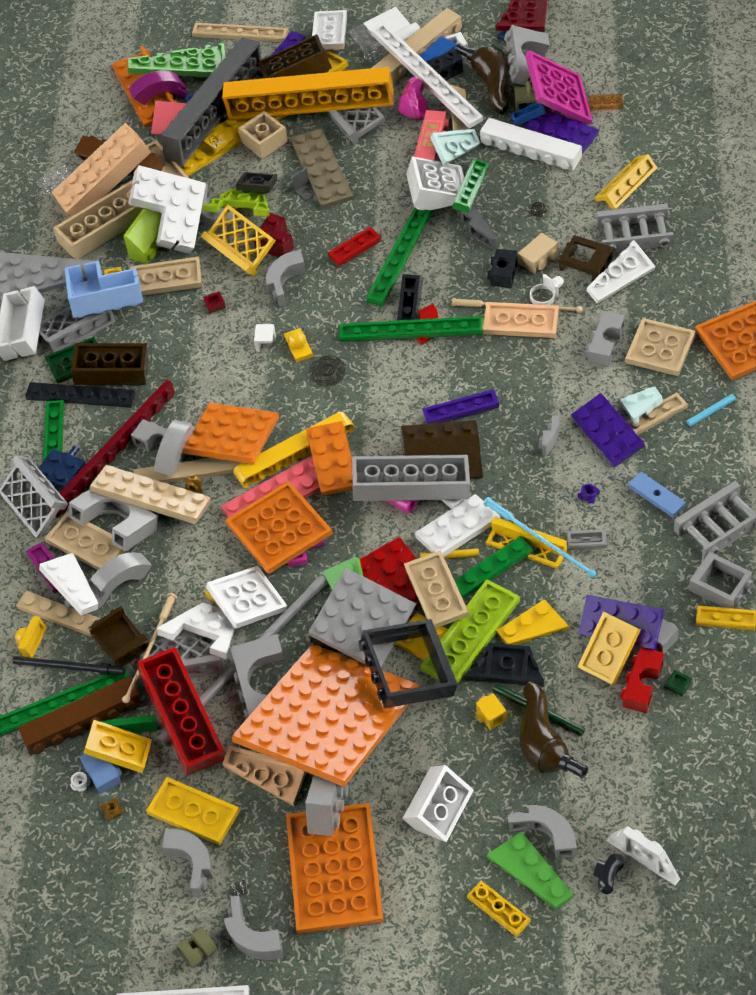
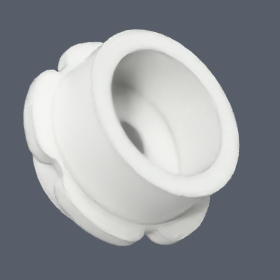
[70,772,91,792]

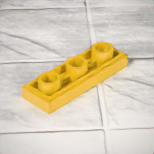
[467,881,531,937]

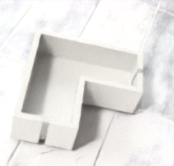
[128,165,206,253]

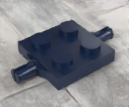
[39,445,86,490]

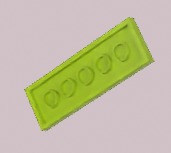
[420,579,520,684]

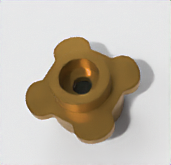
[184,476,203,494]
[100,797,124,820]

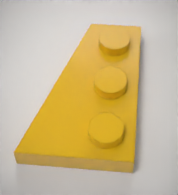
[496,599,569,645]

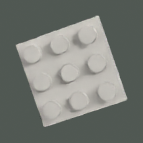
[206,566,287,629]

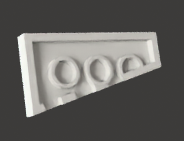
[586,240,655,304]
[39,553,98,615]

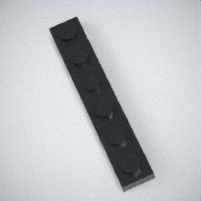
[25,382,135,408]

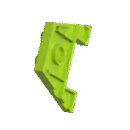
[203,189,269,217]

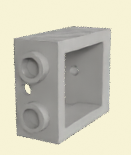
[689,552,753,609]

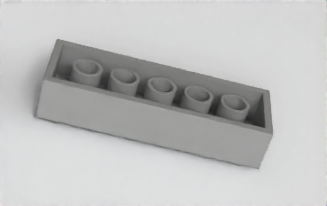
[352,455,470,501]

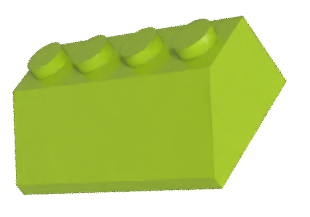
[123,208,162,264]

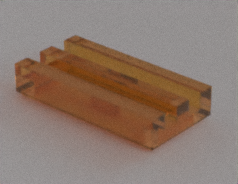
[589,94,623,111]

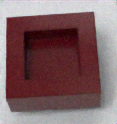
[203,291,226,314]

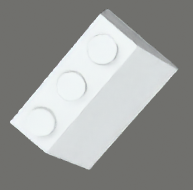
[402,765,474,842]

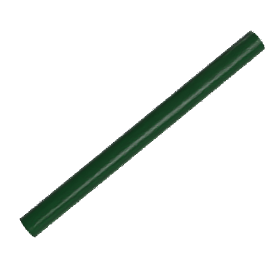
[492,684,585,736]

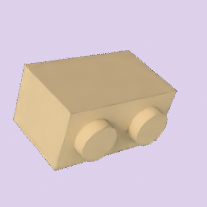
[518,233,558,274]

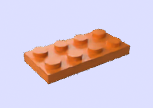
[306,421,353,496]

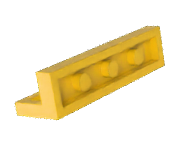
[594,154,657,210]
[486,517,567,569]

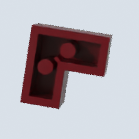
[253,213,294,258]

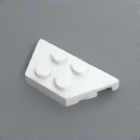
[606,826,680,886]

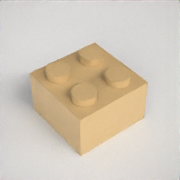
[238,111,288,159]

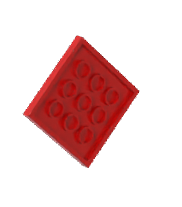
[360,537,421,608]

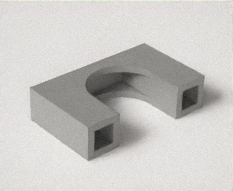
[504,25,550,86]
[69,489,158,552]
[228,634,284,719]

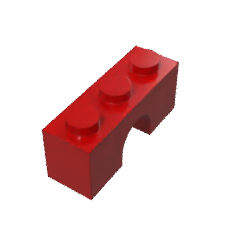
[620,647,664,714]

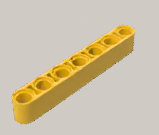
[233,412,354,488]

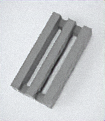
[566,529,607,550]

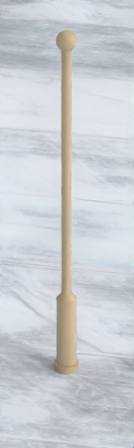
[452,298,583,313]
[122,593,177,703]

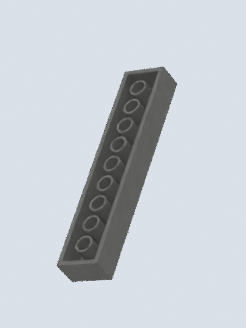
[161,37,261,166]

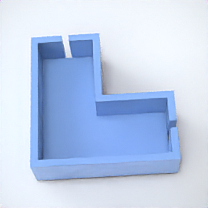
[65,261,143,318]

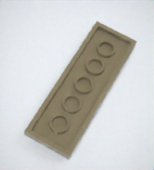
[290,129,354,210]

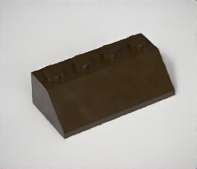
[71,343,148,385]

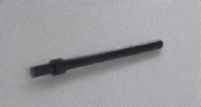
[12,656,126,676]

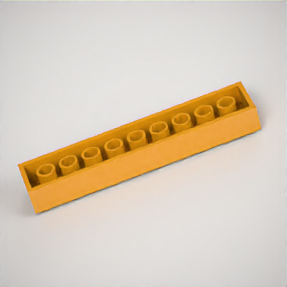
[222,67,394,120]

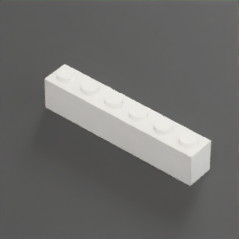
[480,118,582,171]

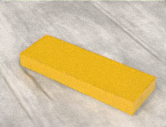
[696,606,756,631]

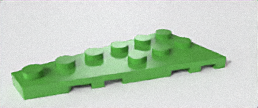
[128,43,225,78]

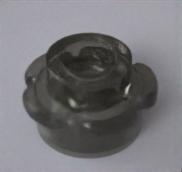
[530,202,547,218]
[229,880,250,898]

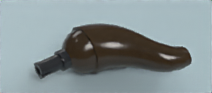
[455,43,510,115]
[519,681,589,778]

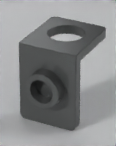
[292,168,315,201]

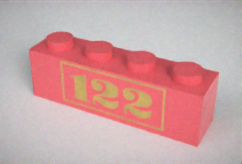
[414,110,450,162]

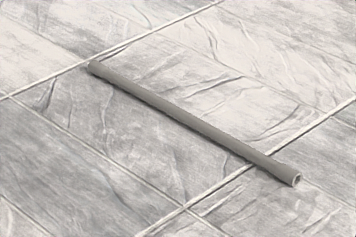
[157,575,328,747]

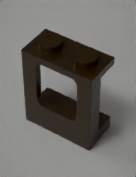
[558,235,613,281]

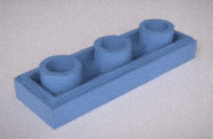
[628,472,686,518]

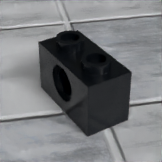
[487,249,518,288]

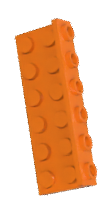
[111,45,177,128]

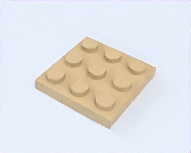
[625,318,695,376]

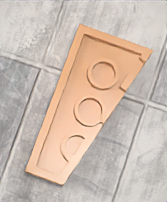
[222,746,307,806]

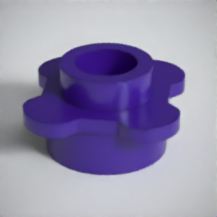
[577,484,600,503]

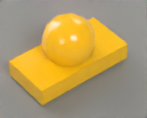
[284,328,313,363]
[15,616,47,658]

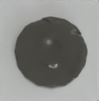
[309,355,346,387]

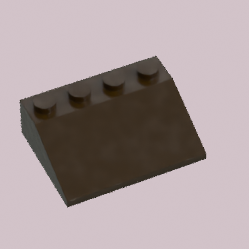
[258,34,332,79]
[401,420,483,479]

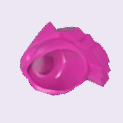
[398,76,427,120]

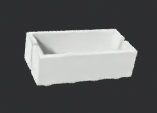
[0,286,45,361]

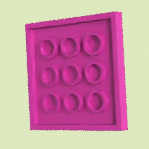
[525,50,593,125]

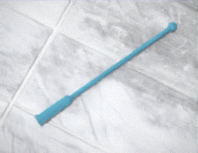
[483,497,596,578]

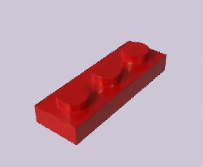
[328,227,381,267]

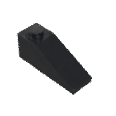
[397,274,423,321]

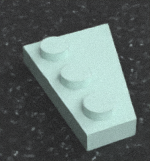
[430,129,481,165]

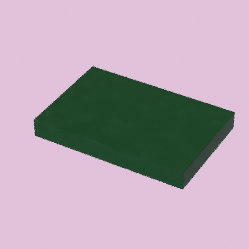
[44,337,97,384]

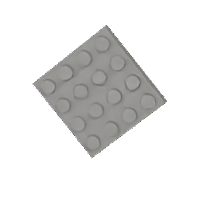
[308,568,416,668]

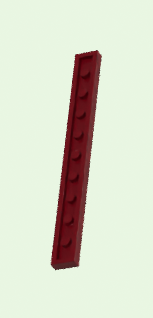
[47,379,175,519]

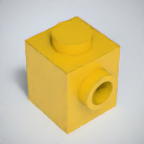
[475,693,507,730]

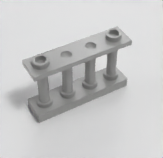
[597,204,674,254]
[674,481,756,560]

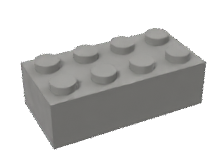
[305,775,352,836]

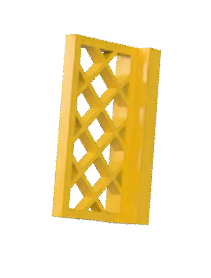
[201,204,276,276]

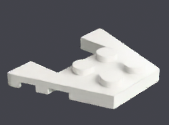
[157,603,235,659]

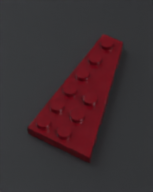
[496,0,548,32]

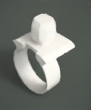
[530,274,564,305]

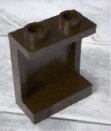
[88,606,149,667]

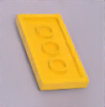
[146,777,240,846]

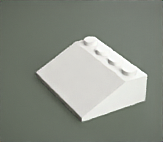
[406,157,464,210]

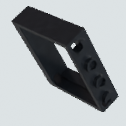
[358,619,458,708]

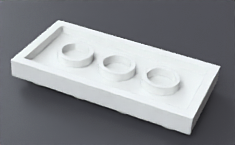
[312,10,347,50]
[415,494,500,557]

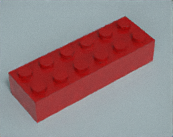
[138,647,225,776]

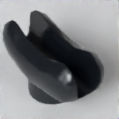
[593,853,624,894]

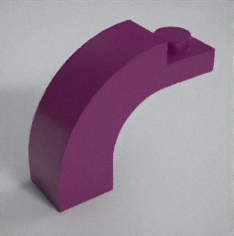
[128,70,189,105]

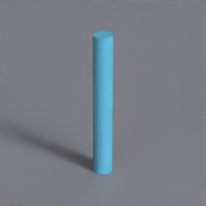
[686,394,736,427]

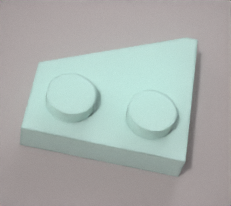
[620,386,663,424]

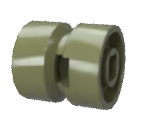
[176,927,217,969]

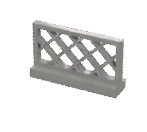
[325,107,385,145]
[39,306,116,353]
[0,455,68,538]
[140,633,224,686]

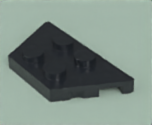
[465,643,544,687]

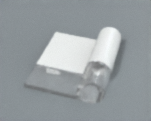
[347,7,421,62]

